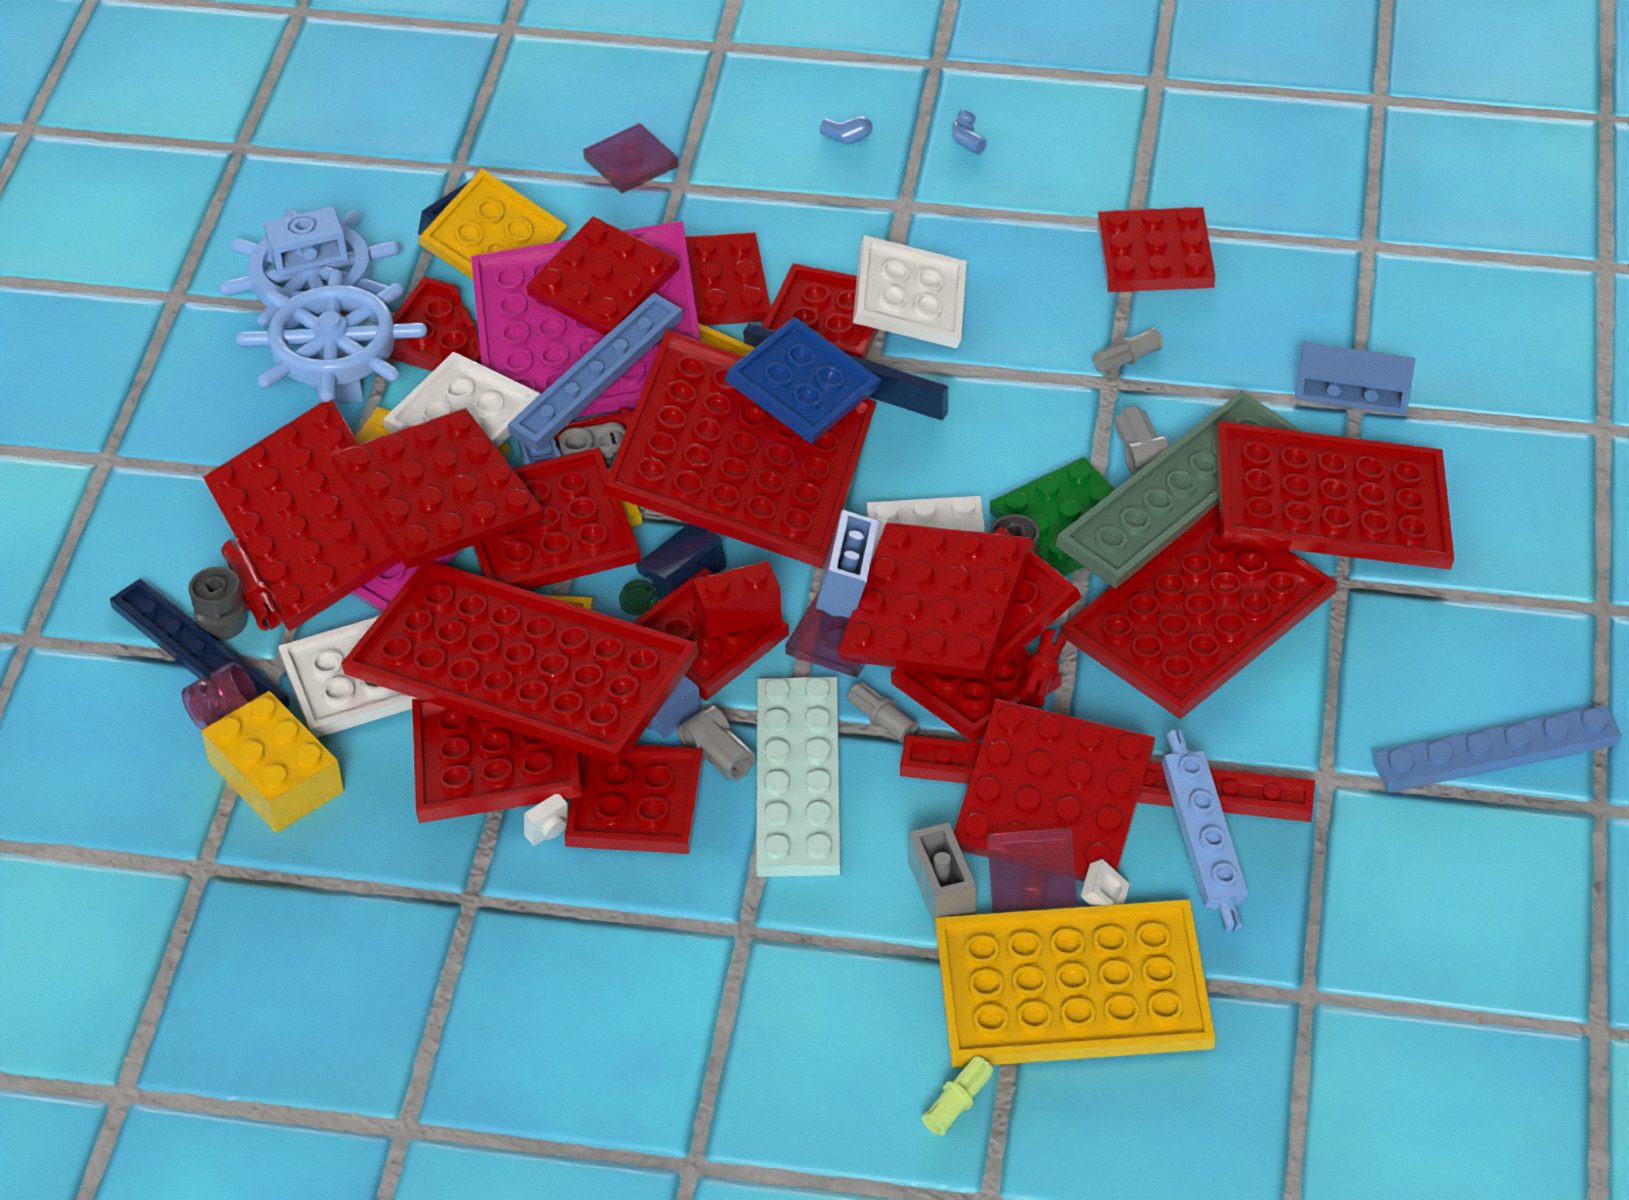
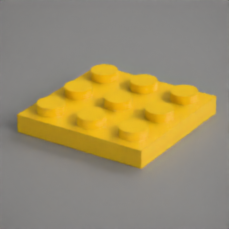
[419,168,568,280]

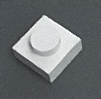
[524,794,568,847]
[1081,859,1130,906]

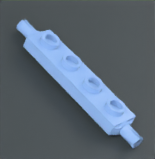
[1161,729,1249,932]

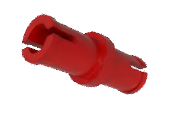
[1019,629,1066,707]

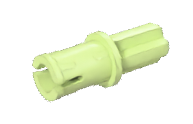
[921,1056,993,1136]

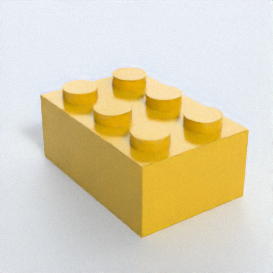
[201,691,344,833]

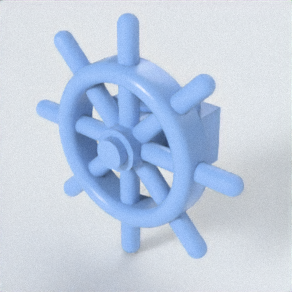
[219,206,400,328]
[236,269,427,404]

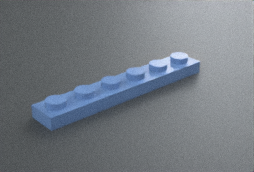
[508,293,683,452]
[1373,705,1621,793]

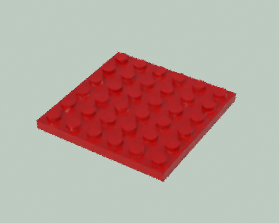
[602,330,877,569]

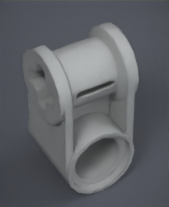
[559,422,626,468]

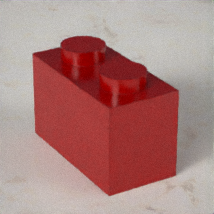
[693,560,782,639]

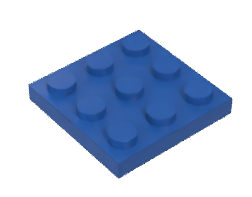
[725,317,881,444]

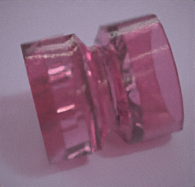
[182,661,258,730]

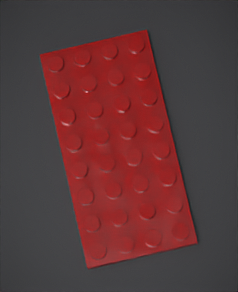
[341,561,699,765]

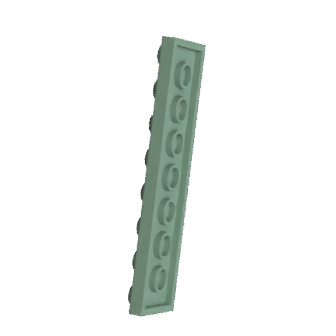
[1055,390,1301,589]

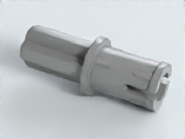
[1092,328,1163,372]
[847,683,919,744]

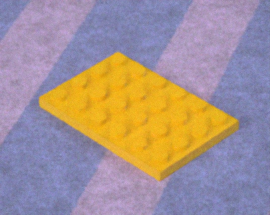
[935,899,1215,1068]

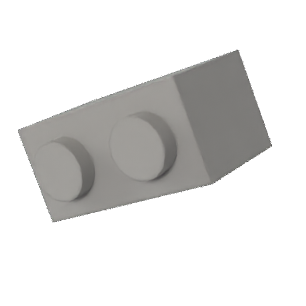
[909,822,976,925]

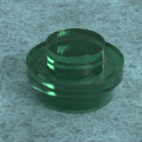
[619,579,658,616]

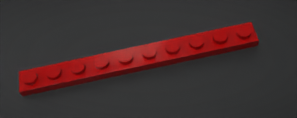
[900,735,1315,822]

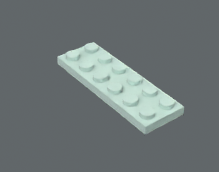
[756,677,841,877]

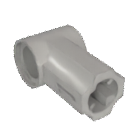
[1115,406,1169,476]
[677,705,755,781]

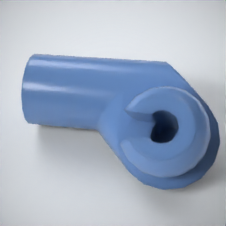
[952,110,987,154]
[820,117,873,144]

